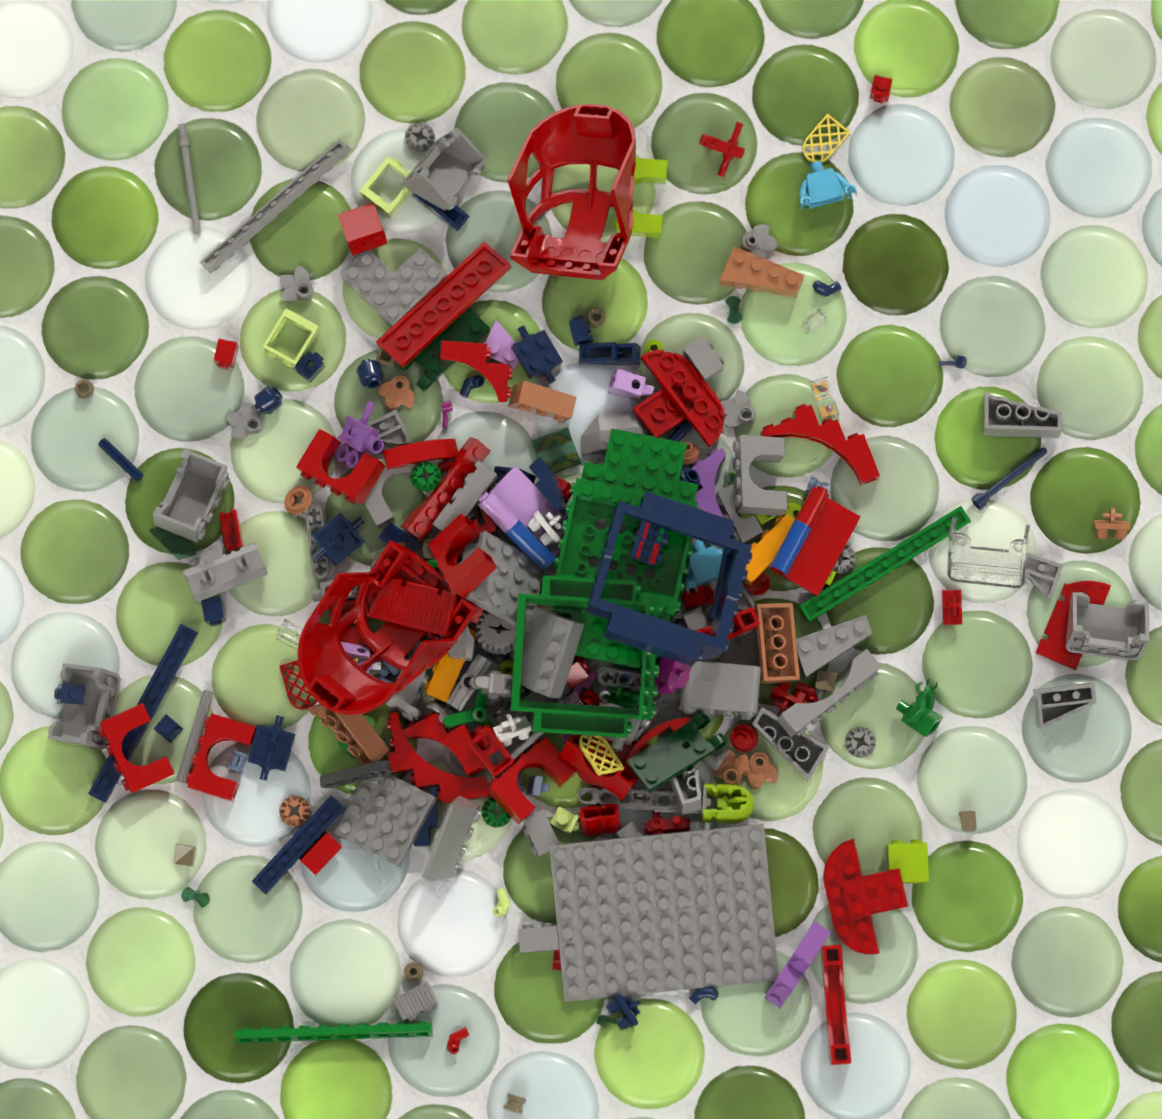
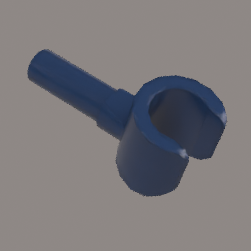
[939,355,967,369]

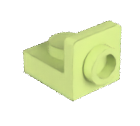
[550,807,581,835]

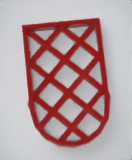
[280,660,317,710]

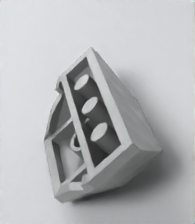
[581,411,651,455]

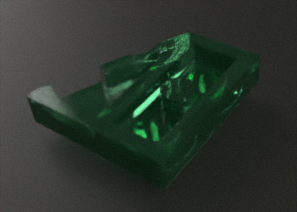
[150,527,197,561]

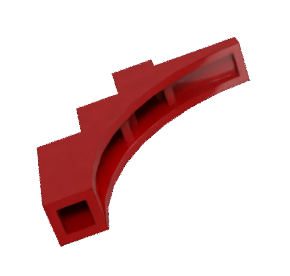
[760,404,880,486]
[385,712,489,805]

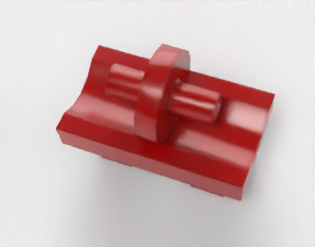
[941,590,963,625]
[769,683,806,715]

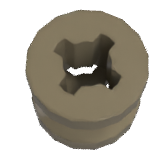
[503,1093,526,1114]

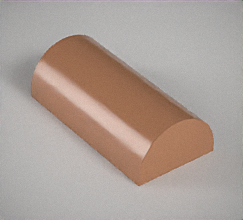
[754,603,800,684]

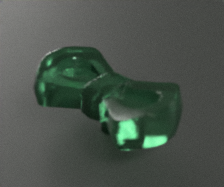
[725,296,742,324]
[181,886,210,908]

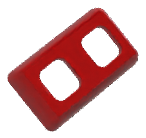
[469,728,514,776]

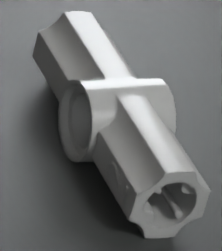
[446,654,491,712]

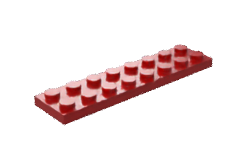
[376,242,511,368]

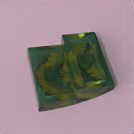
[532,427,581,474]

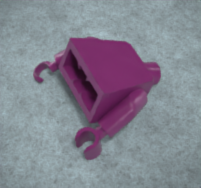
[638,657,692,694]

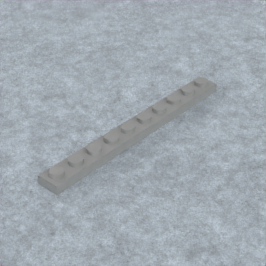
[199,139,351,274]

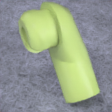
[493,888,511,917]

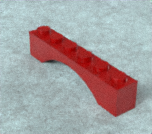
[400,437,491,541]
[821,945,851,1065]

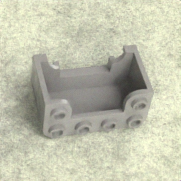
[153,449,229,542]
[679,661,761,720]

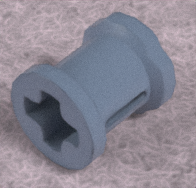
[226,750,249,774]

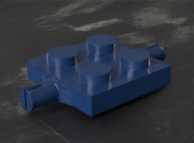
[511,325,563,384]
[311,512,365,566]
[248,715,296,781]

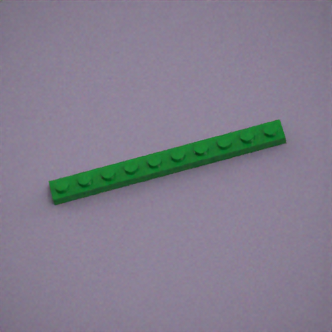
[799,506,971,623]
[235,1021,433,1043]

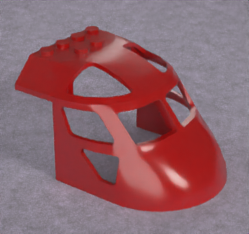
[507,104,636,281]
[297,541,478,715]

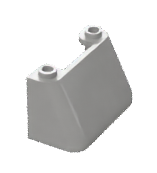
[402,127,487,210]
[1066,592,1150,661]
[48,663,121,749]

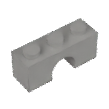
[716,483,763,543]

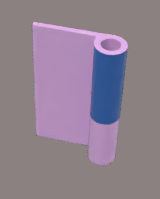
[478,466,568,571]

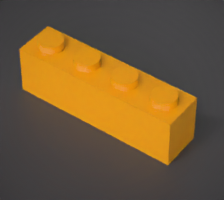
[744,514,794,586]
[424,628,477,705]

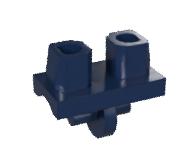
[606,993,641,1031]

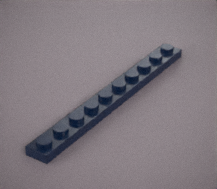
[88,624,199,803]

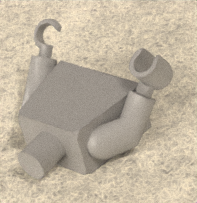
[599,691,658,752]

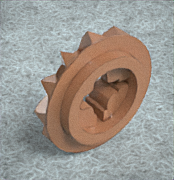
[284,486,314,516]
[279,796,310,827]

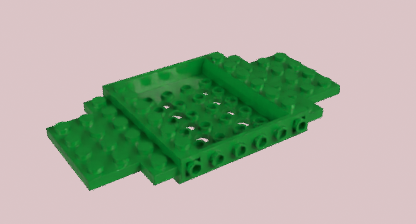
[553,428,701,669]

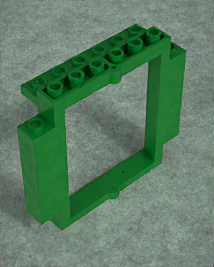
[511,575,663,738]

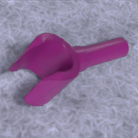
[441,401,453,428]

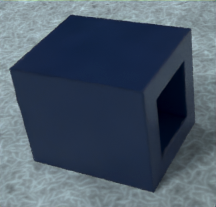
[201,596,226,626]

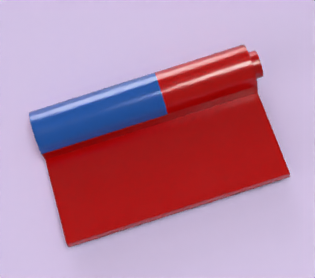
[769,486,861,596]

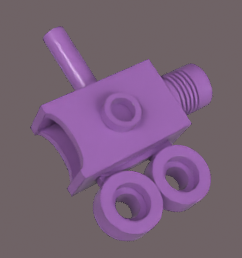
[336,401,384,469]

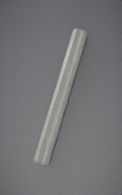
[177,690,214,783]

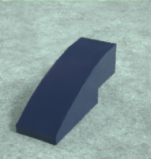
[411,193,470,231]
[579,342,641,365]
[529,457,567,516]
[414,787,438,847]

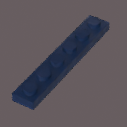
[252,795,346,895]

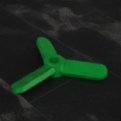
[443,689,495,728]

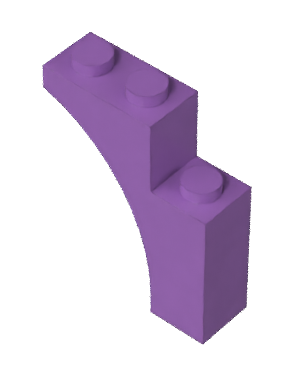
[691,448,726,517]
[764,921,830,1008]

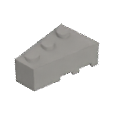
[1033,682,1097,729]

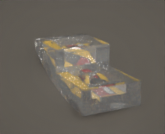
[809,376,839,421]

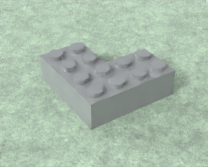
[340,247,448,327]

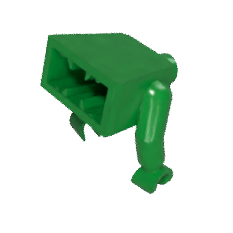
[896,678,943,737]

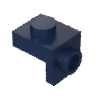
[54,684,85,705]

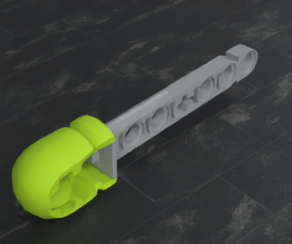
[578,783,754,824]

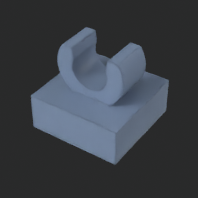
[379,660,401,678]
[526,775,550,797]

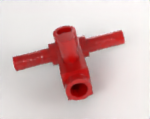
[699,122,745,177]
[643,810,690,835]

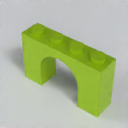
[612,158,668,238]

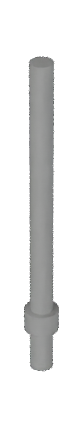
[178,124,201,234]

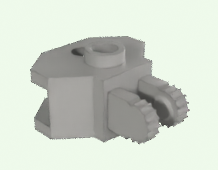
[469,671,513,699]

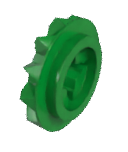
[411,461,441,492]
[481,797,511,828]

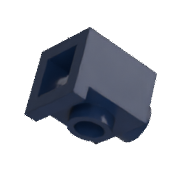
[569,315,593,347]
[294,351,325,383]
[153,714,183,743]

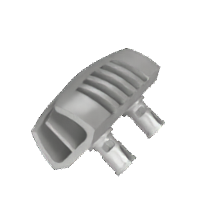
[183,543,268,602]

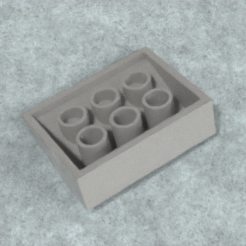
[522,607,584,699]
[421,796,481,879]

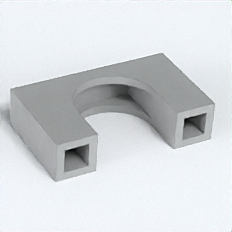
[732,435,787,516]
[364,461,441,529]

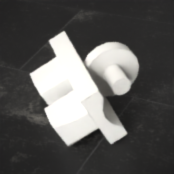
[528,510,562,546]
[493,714,532,747]

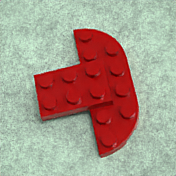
[632,350,725,448]
[823,839,909,955]

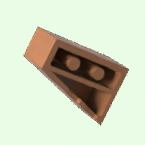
[508,381,577,422]

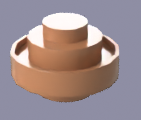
[683,442,700,466]

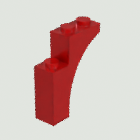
[440,341,513,402]
[403,712,487,776]

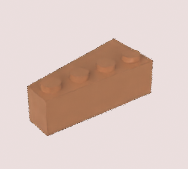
[719,246,804,298]

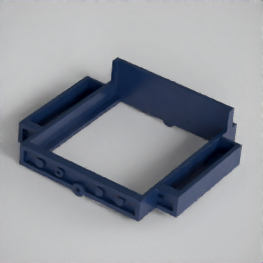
[586,491,752,667]

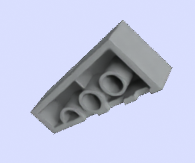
[982,392,1062,438]
[433,460,499,532]
[796,615,872,679]
[752,707,829,782]
[657,735,701,815]

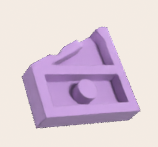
[485,321,519,370]

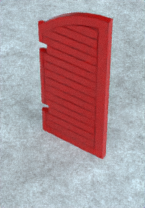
[368,578,458,637]
[1035,581,1111,671]

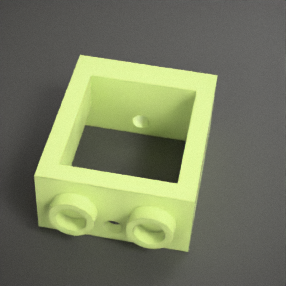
[360,157,412,218]
[263,308,320,369]

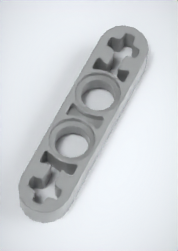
[306,505,330,580]

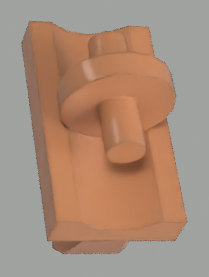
[1093,508,1130,539]

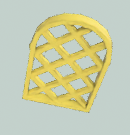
[802,113,851,163]
[579,735,624,776]

